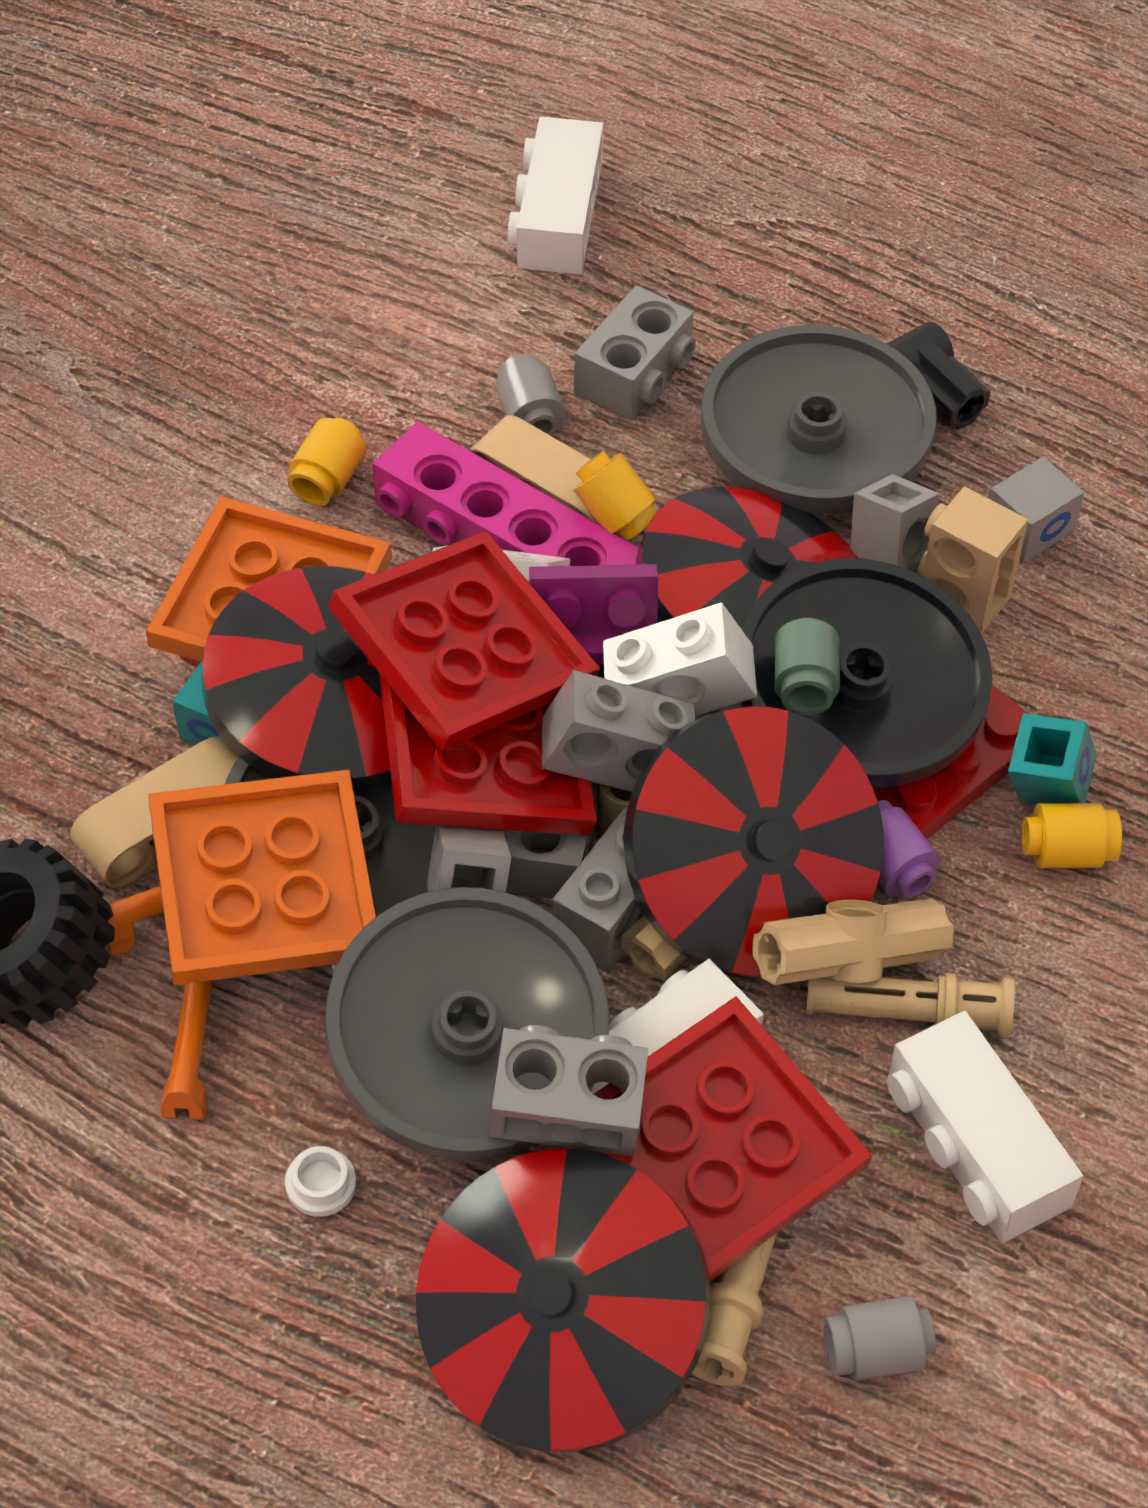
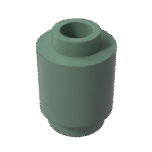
[775,618,840,715]

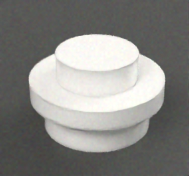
[285,1146,356,1217]

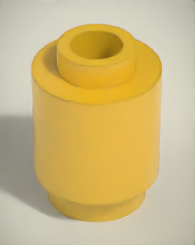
[287,418,367,506]
[573,450,658,541]
[1021,803,1122,868]

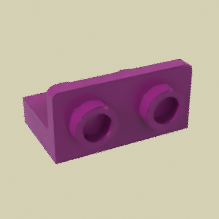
[529,564,658,664]

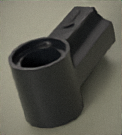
[886,321,991,429]

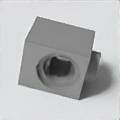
[850,474,940,570]

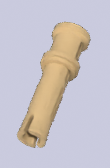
[806,972,1015,1039]
[692,1233,777,1386]

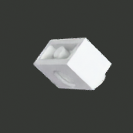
[603,602,757,716]

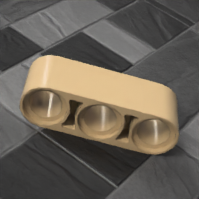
[469,415,600,525]
[70,736,239,888]

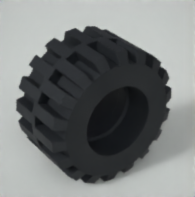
[0,838,115,1027]

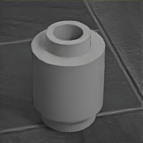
[495,354,566,436]
[823,1296,936,1381]

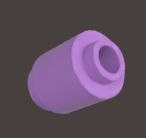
[878,800,940,898]

